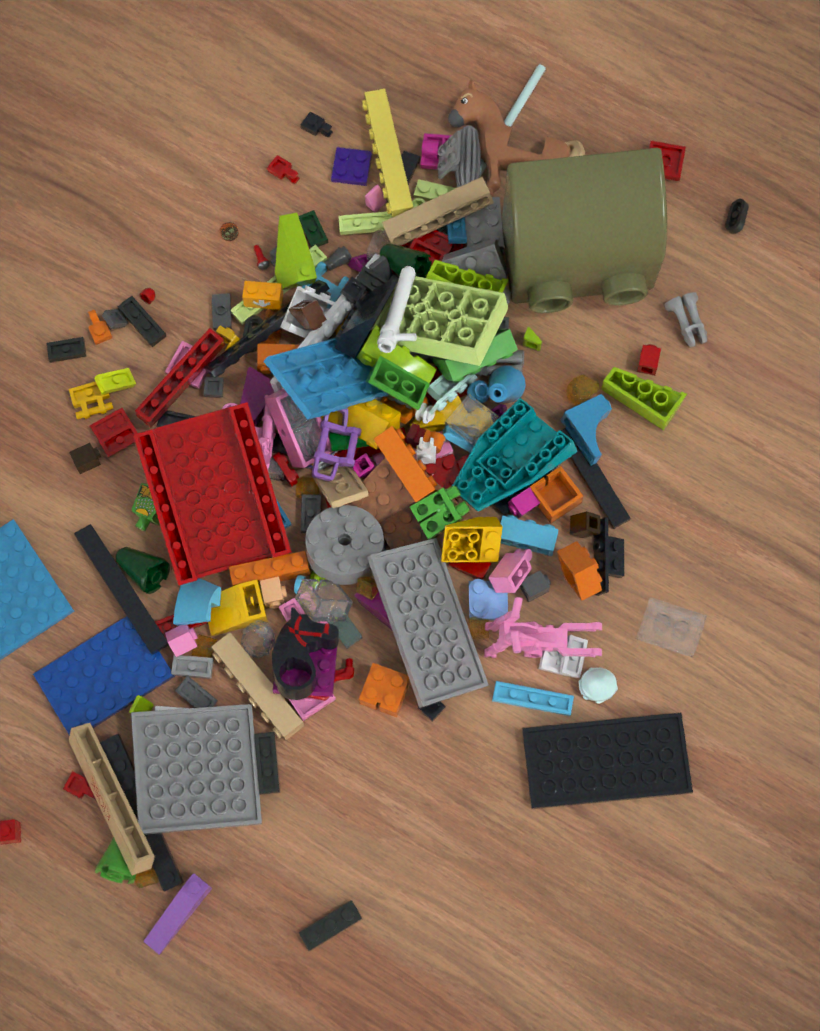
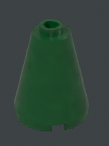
[380,243,432,278]
[116,547,170,594]

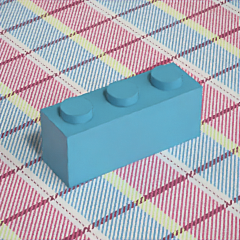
[500,515,559,556]

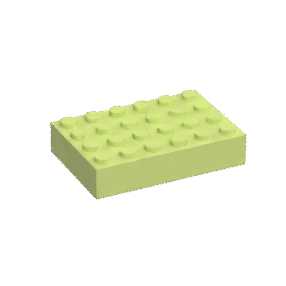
[373,276,508,366]

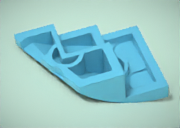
[173,578,221,626]

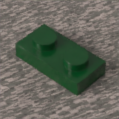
[298,210,328,247]

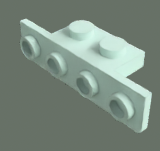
[427,373,478,415]

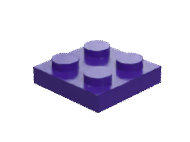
[331,147,372,186]

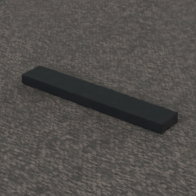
[561,428,631,529]

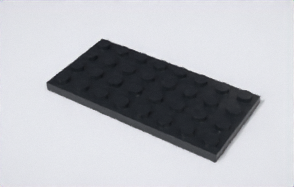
[522,713,693,809]

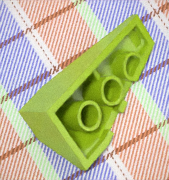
[275,212,317,290]

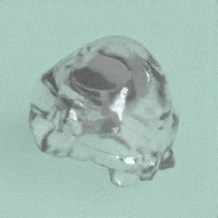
[241,620,275,658]

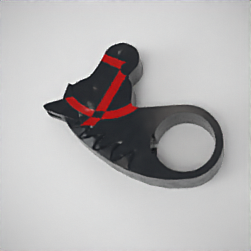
[272,607,339,700]

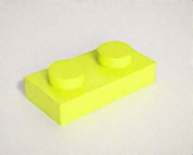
[94,368,136,394]

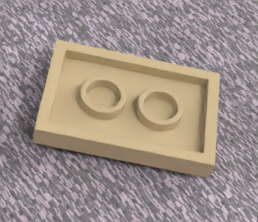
[313,466,369,508]

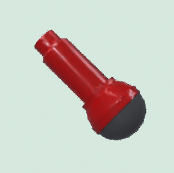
[254,245,270,270]

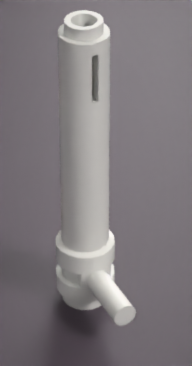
[377,266,417,353]

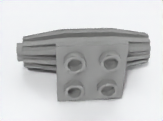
[437,126,481,187]

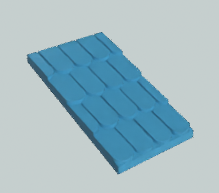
[264,338,388,420]

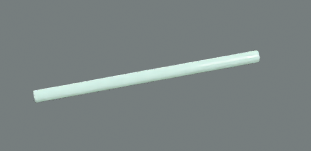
[480,64,546,176]

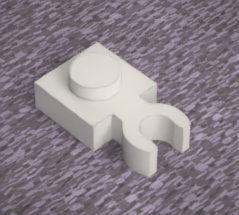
[417,437,436,464]

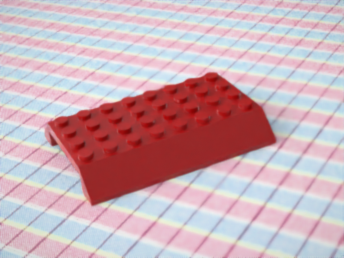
[133,402,291,586]

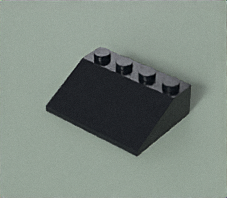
[334,277,399,358]

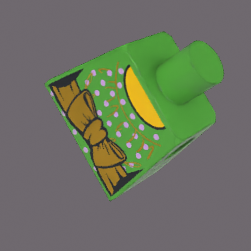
[132,483,160,531]

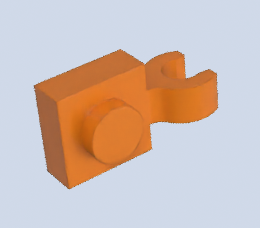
[88,309,113,345]

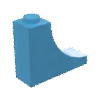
[561,394,612,466]

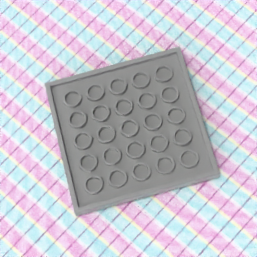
[131,704,262,835]

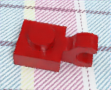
[267,155,300,184]
[63,771,96,799]

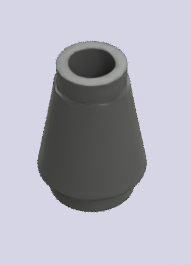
[325,246,352,271]

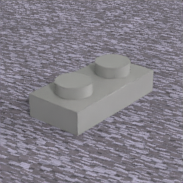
[171,655,214,679]

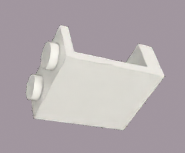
[280,286,335,338]

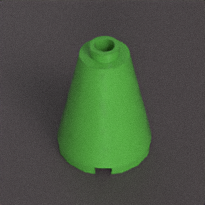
[95,837,136,884]

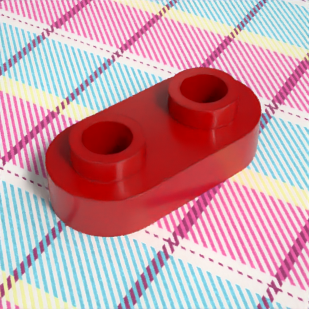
[272,452,299,487]

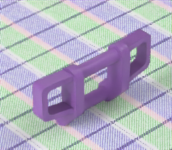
[312,408,361,482]

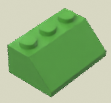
[366,356,430,410]

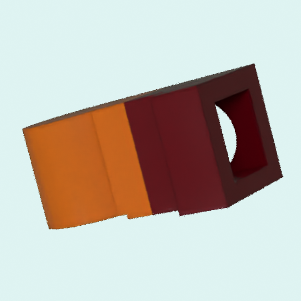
[406,423,446,454]

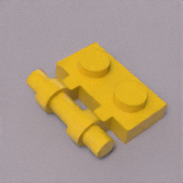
[69,382,114,419]

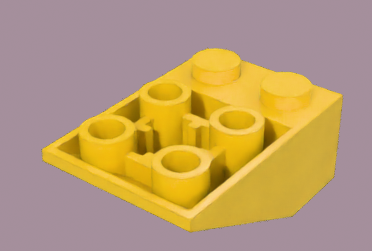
[441,517,503,562]
[208,580,268,636]

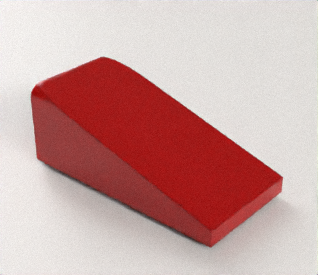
[448,562,492,580]

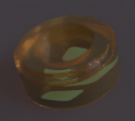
[220,222,239,241]

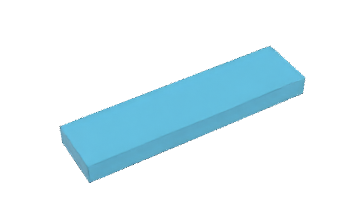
[492,681,574,716]

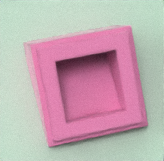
[365,185,387,212]

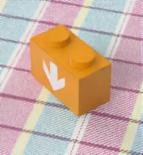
[242,281,283,310]

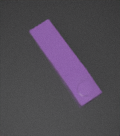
[143,873,212,955]

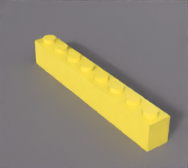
[362,89,413,217]

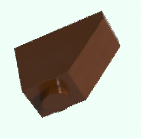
[289,300,327,330]

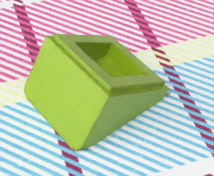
[523,327,542,351]
[129,695,154,714]

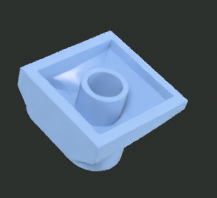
[468,579,508,621]

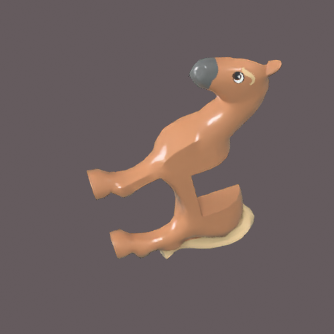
[448,79,585,197]

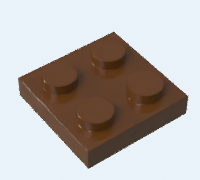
[379,505,429,549]

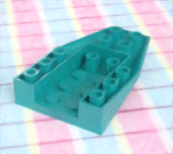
[452,398,578,512]

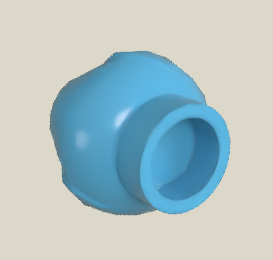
[467,380,489,404]

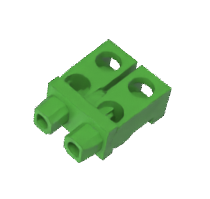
[410,486,470,539]

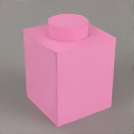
[165,624,198,657]

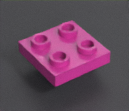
[421,133,452,170]

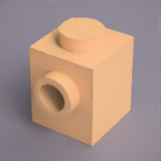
[260,577,287,609]

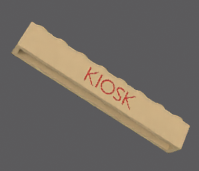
[69,723,155,875]

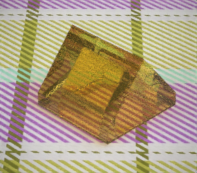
[356,576,379,600]
[135,866,159,888]

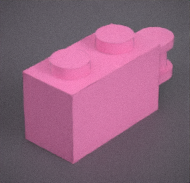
[488,549,532,593]

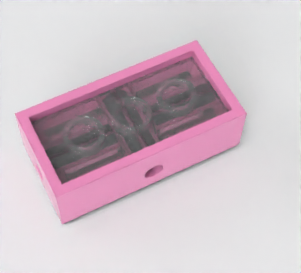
[265,388,332,468]

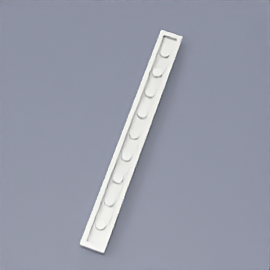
[270,254,380,392]

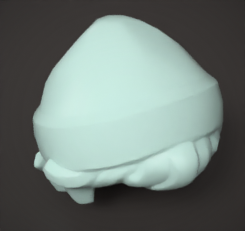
[579,667,618,703]

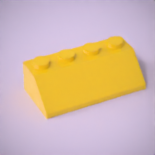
[320,399,401,449]

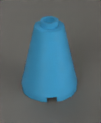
[488,365,526,403]

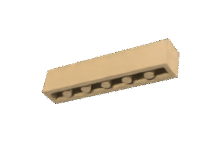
[382,177,494,246]
[211,632,305,740]

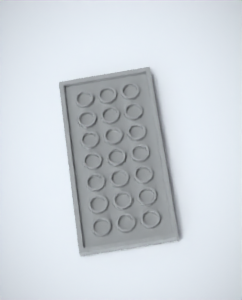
[367,538,489,708]

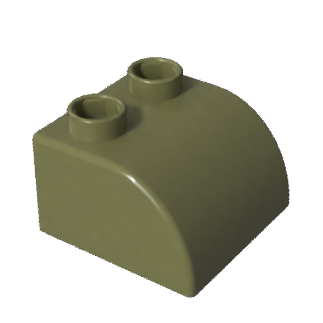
[502,148,667,313]

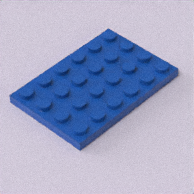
[33,616,175,736]

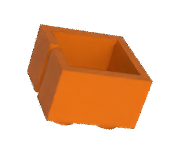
[530,466,584,523]
[557,541,602,601]
[359,663,410,717]

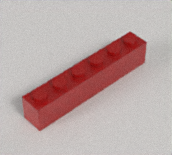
[135,328,225,428]

